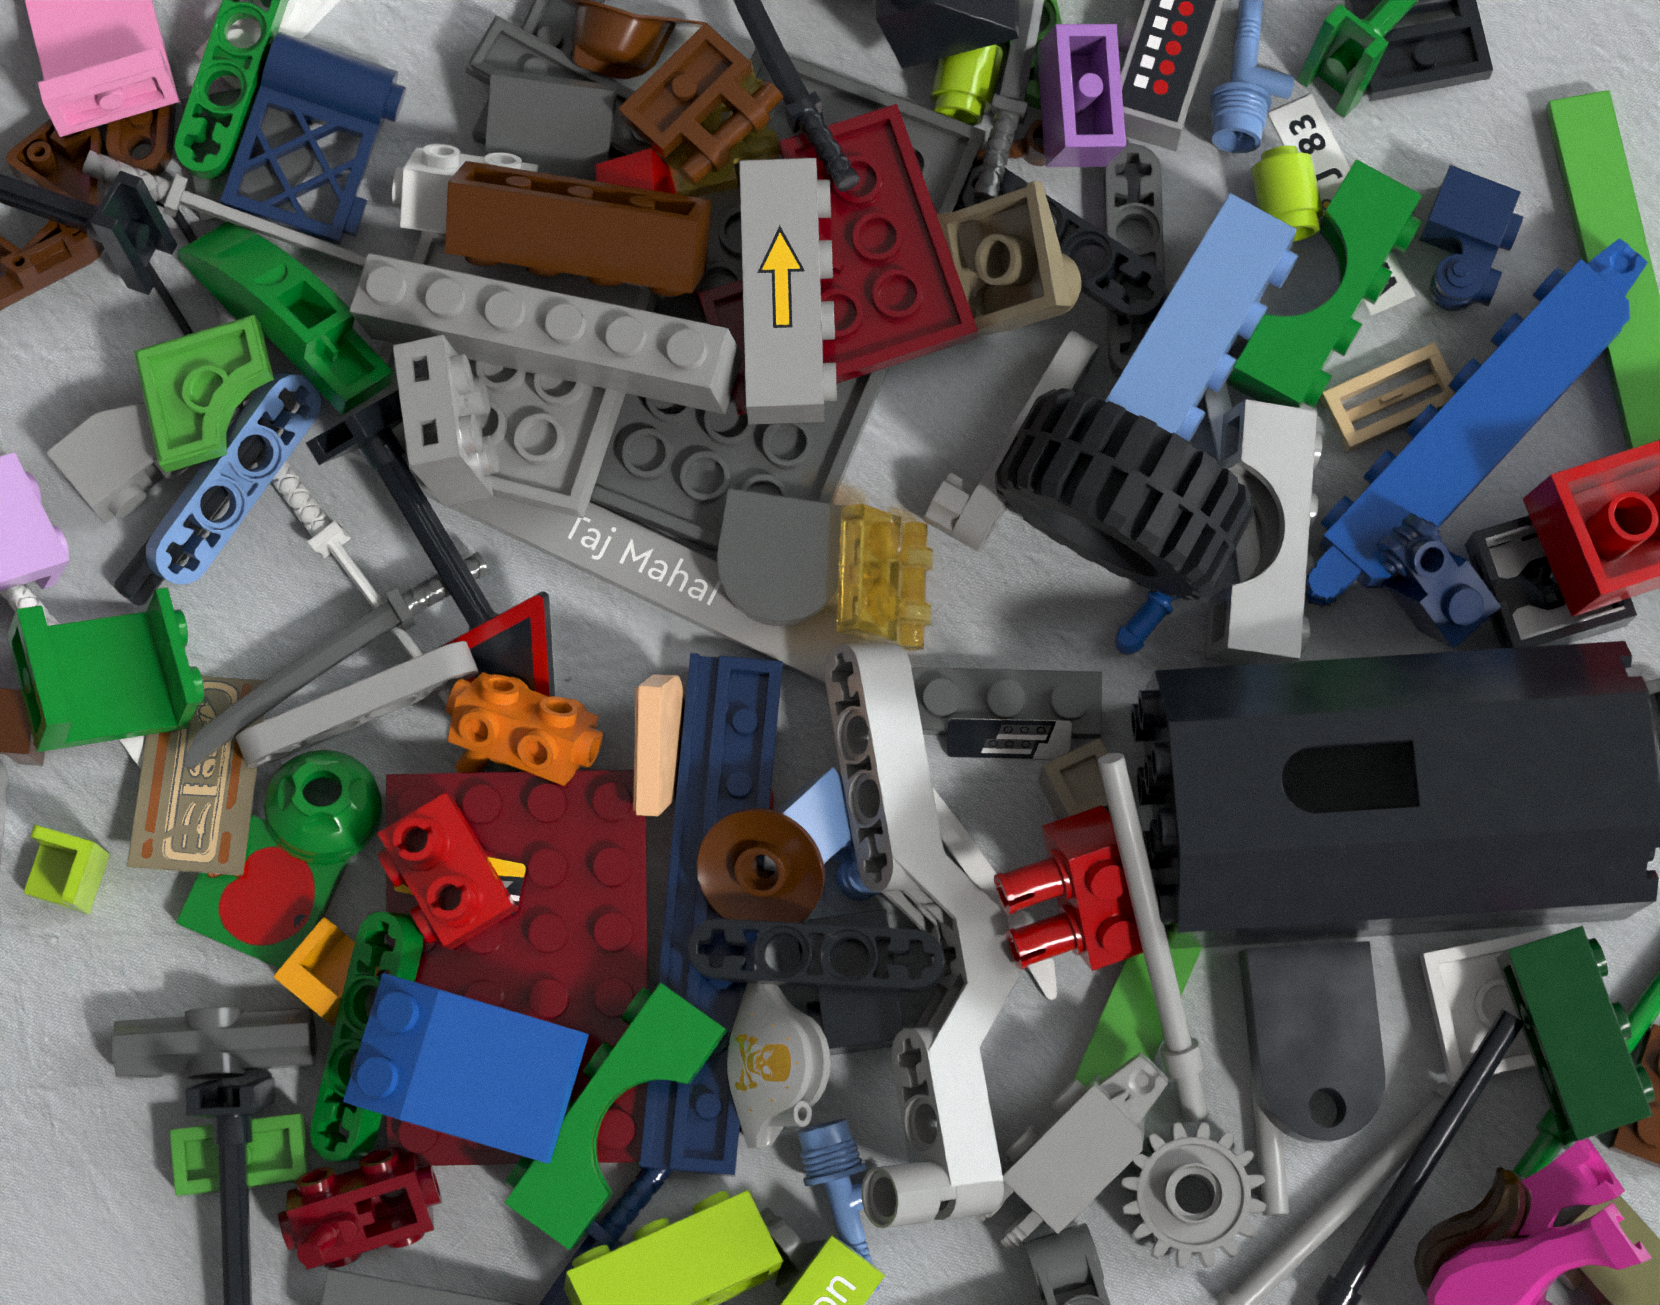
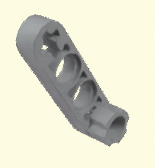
[923,330,1100,552]

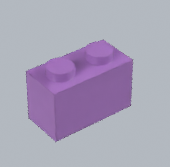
[1036,24,1126,167]

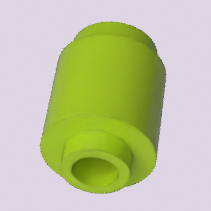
[931,44,1003,126]
[1251,145,1323,242]

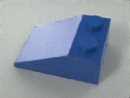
[343,973,589,1164]

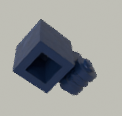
[1419,165,1524,311]
[1376,513,1501,649]

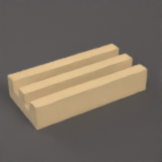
[1320,342,1455,453]

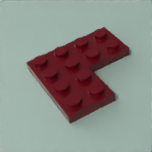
[698,104,978,416]

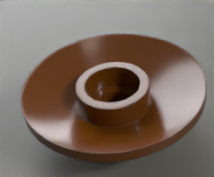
[697,808,825,923]

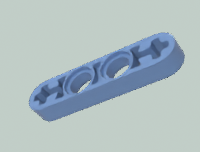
[145,372,321,585]

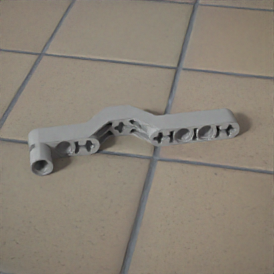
[824,643,1019,1228]

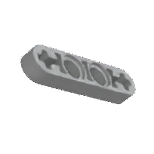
[235,641,478,768]

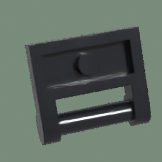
[1345,0,1493,102]

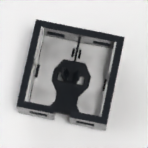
[1465,515,1637,649]

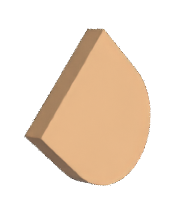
[633,674,685,816]

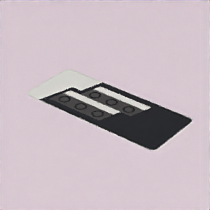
[947,718,1072,759]

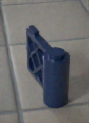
[220,32,406,245]

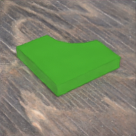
[134,315,274,473]

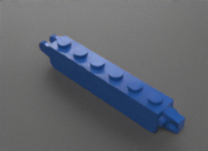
[1305,238,1648,608]

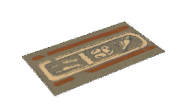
[127,676,266,875]

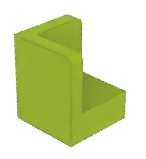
[23,824,110,915]

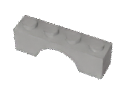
[1205,399,1322,665]

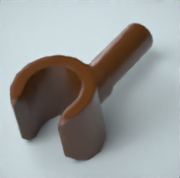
[974,119,1045,167]

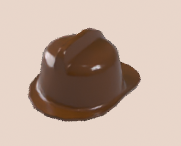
[562,0,708,79]

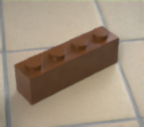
[445,161,712,296]

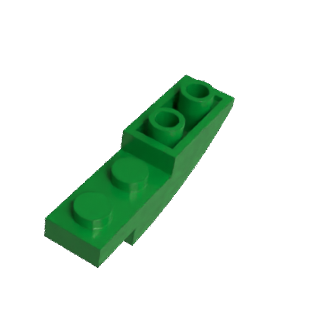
[178,222,394,416]

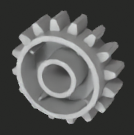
[1120,1122,1266,1269]

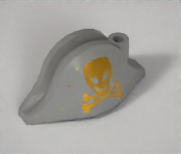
[727,983,831,1148]

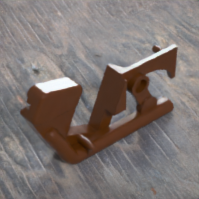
[0,119,105,311]

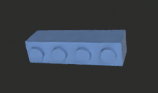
[1105,193,1298,442]

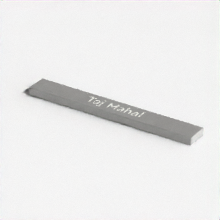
[413,475,881,687]

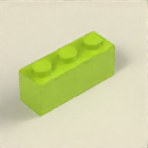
[564,1190,783,1305]

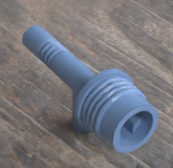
[1210,0,1294,153]
[797,1118,880,1291]

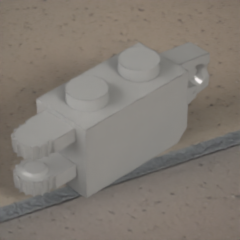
[975,1052,1169,1252]

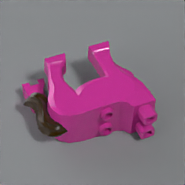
[1414,1138,1652,1305]

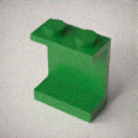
[7,587,204,752]

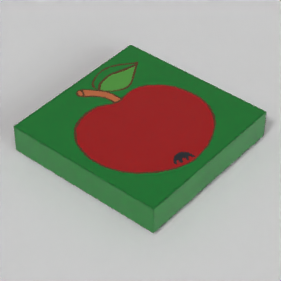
[176,815,350,969]

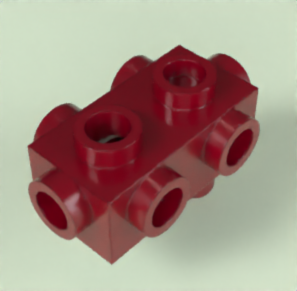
[278,1147,442,1270]

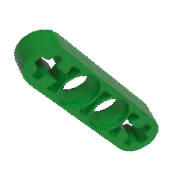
[174,0,289,180]
[310,911,423,1162]

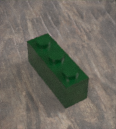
[1496,925,1655,1146]

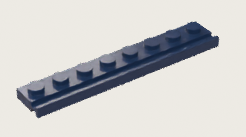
[640,653,783,1177]

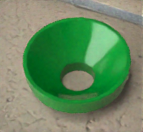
[264,750,382,864]

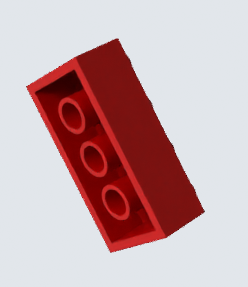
[1523,440,1660,617]

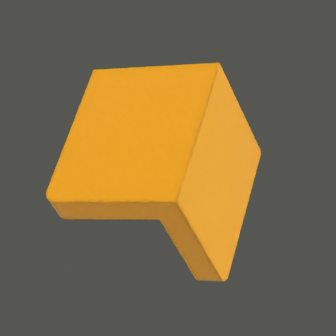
[273,917,383,1027]

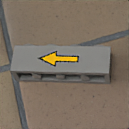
[740,158,837,425]

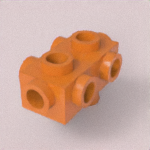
[446,672,603,786]

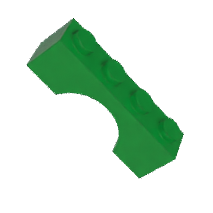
[1228,159,1423,409]
[504,983,728,1250]

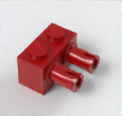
[376,792,519,950]
[994,805,1143,971]

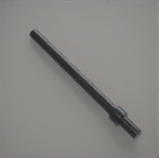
[1315,1009,1525,1305]

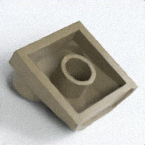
[937,181,1081,336]

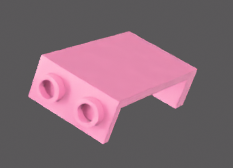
[25,0,179,137]

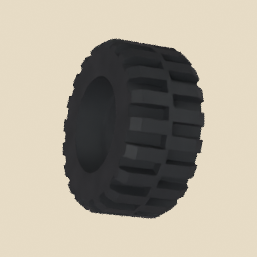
[995,388,1253,600]

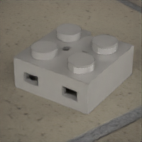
[393,335,499,507]

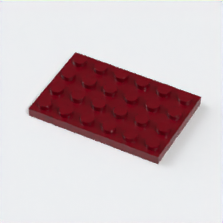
[386,770,649,1166]

